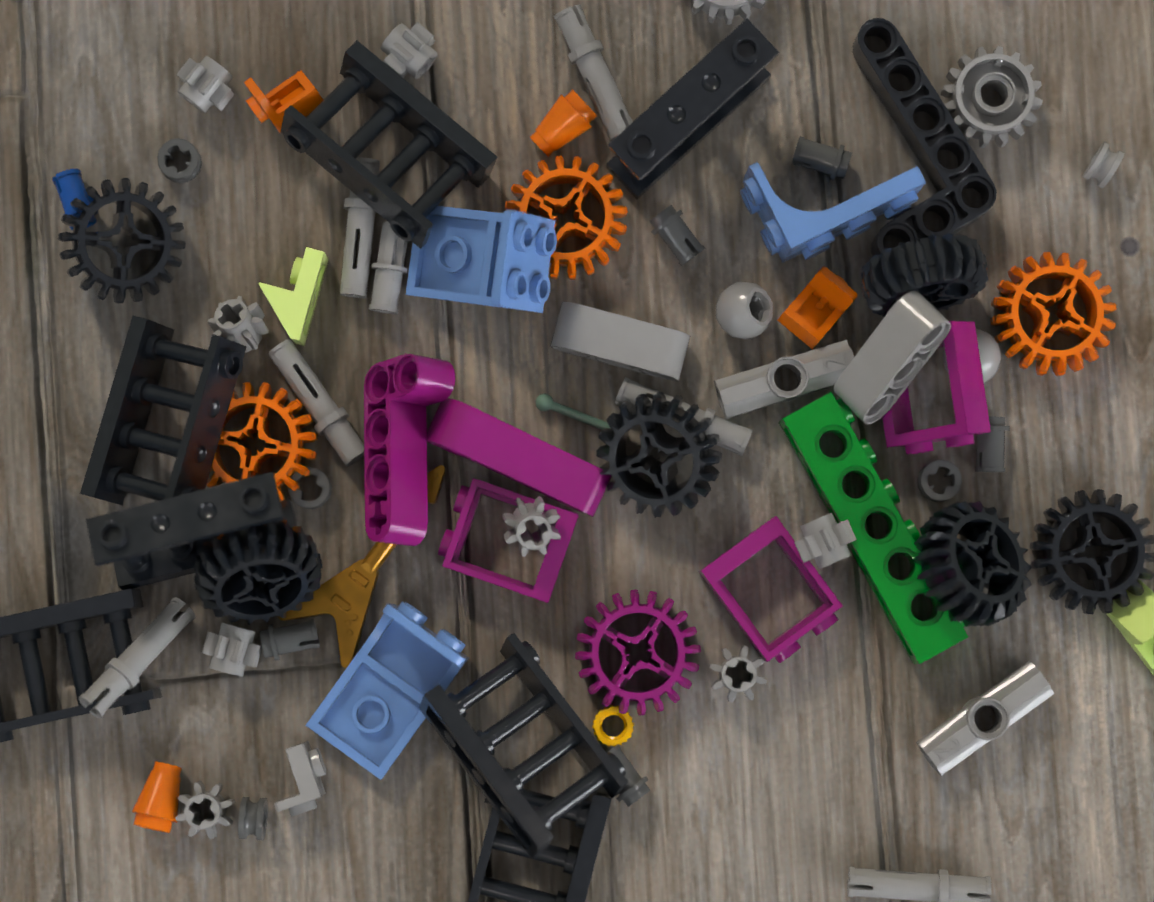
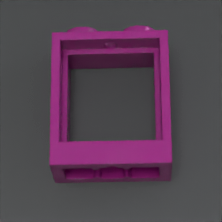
[882,321,991,455]
[438,478,579,603]
[699,516,843,663]

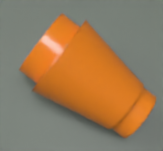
[530,89,598,157]
[132,761,182,833]

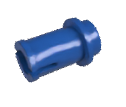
[52,169,98,230]

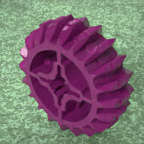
[575,589,701,716]

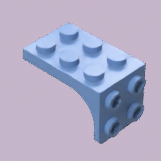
[740,162,926,263]
[405,206,557,313]
[306,601,469,780]

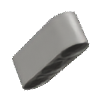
[834,291,951,425]
[550,302,691,381]

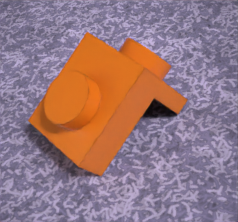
[244,70,323,133]
[778,266,858,350]

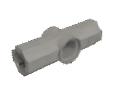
[714,340,854,419]
[916,661,1054,776]

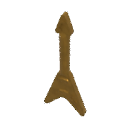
[278,465,446,668]

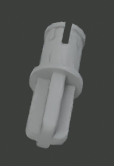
[369,222,408,314]

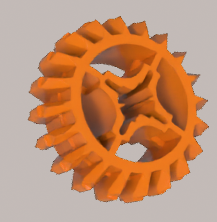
[505,156,628,280]
[990,252,1117,376]
[206,382,318,501]

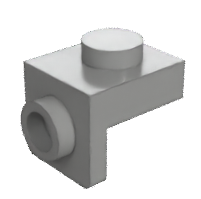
[274,741,327,817]

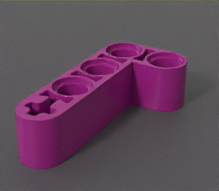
[364,354,456,546]
[427,398,612,517]

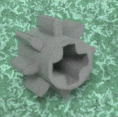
[381,22,438,79]
[176,56,234,113]
[207,296,269,352]
[502,496,561,557]
[794,513,857,569]
[202,623,262,677]
[709,646,767,702]
[175,781,235,839]

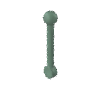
[535,393,610,430]

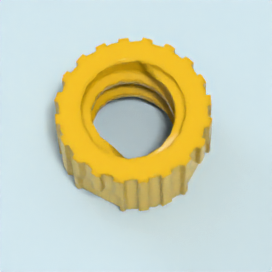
[592,704,634,747]

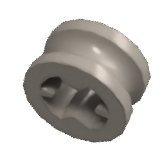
[1083,141,1125,189]

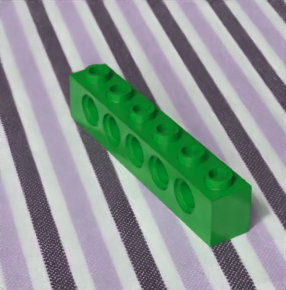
[779,392,968,664]

